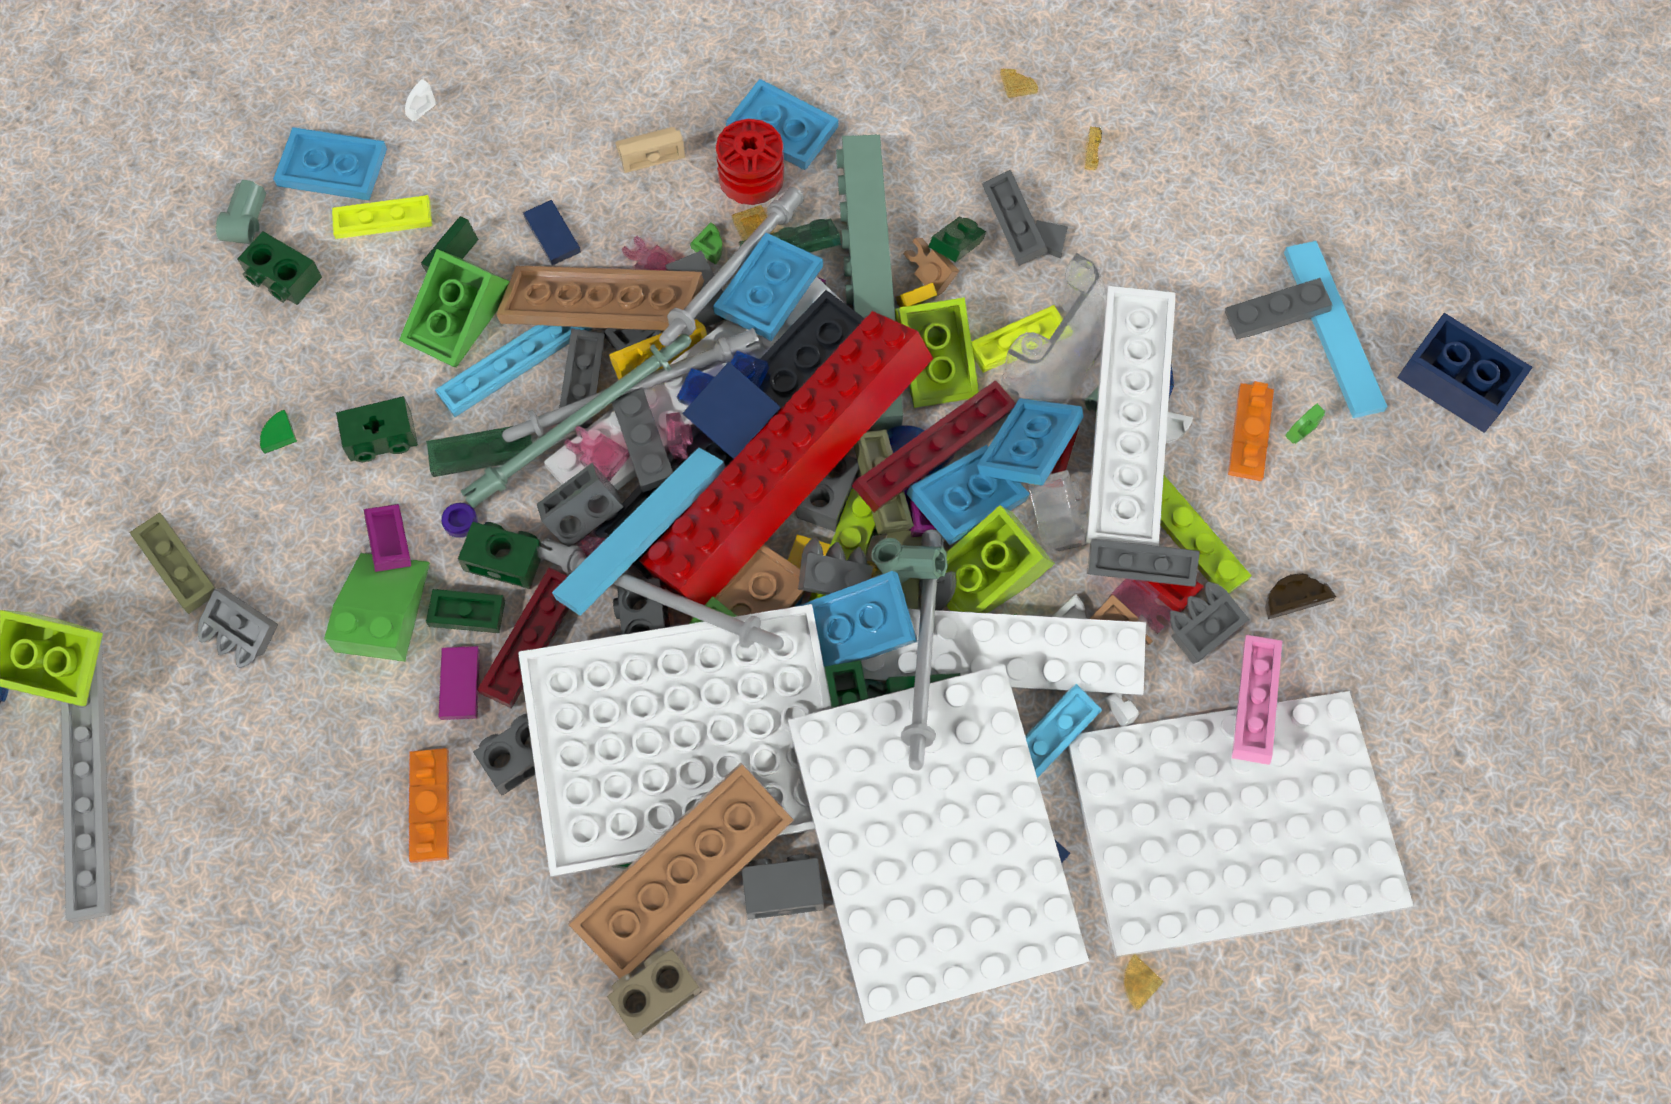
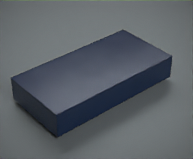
[523,200,581,266]

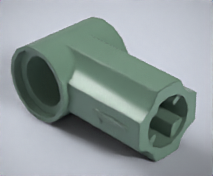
[216,180,266,244]
[871,538,948,583]

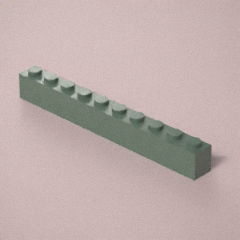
[836,134,903,432]

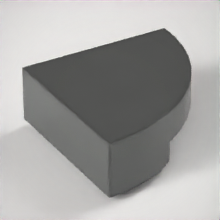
[1036,220,1068,258]
[919,571,956,611]

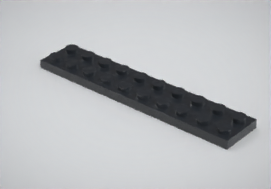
[595,290,865,579]

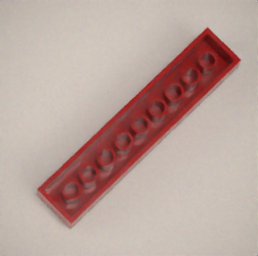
[639,311,934,605]

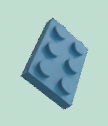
[726,79,839,170]
[273,127,387,201]
[713,233,823,341]
[977,398,1084,486]
[907,445,1030,545]
[796,571,917,666]

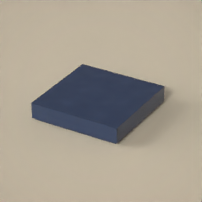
[682,362,781,459]

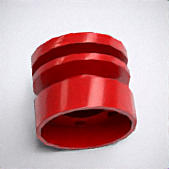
[715,119,784,205]

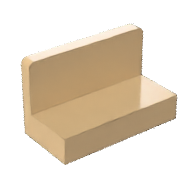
[615,127,685,173]

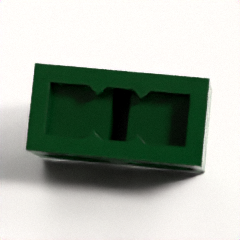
[237,231,322,305]

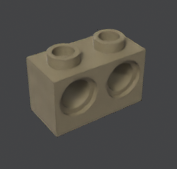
[607,949,701,1040]

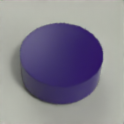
[441,502,478,538]

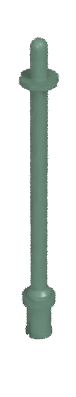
[461,334,691,508]

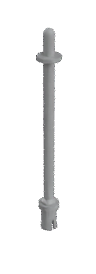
[659,187,804,346]
[502,328,761,442]
[901,530,944,771]
[538,538,784,650]

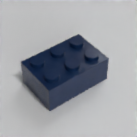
[1397,313,1533,433]

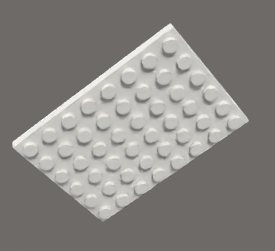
[519,604,831,877]
[788,665,1089,1023]
[1067,691,1414,958]

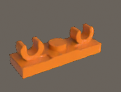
[1228,381,1274,481]
[409,748,449,863]

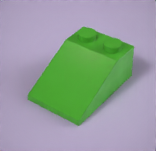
[399,249,510,367]
[324,553,430,662]

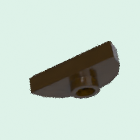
[1265,573,1336,620]

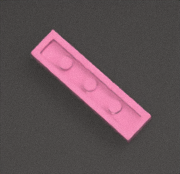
[1232,635,1282,765]

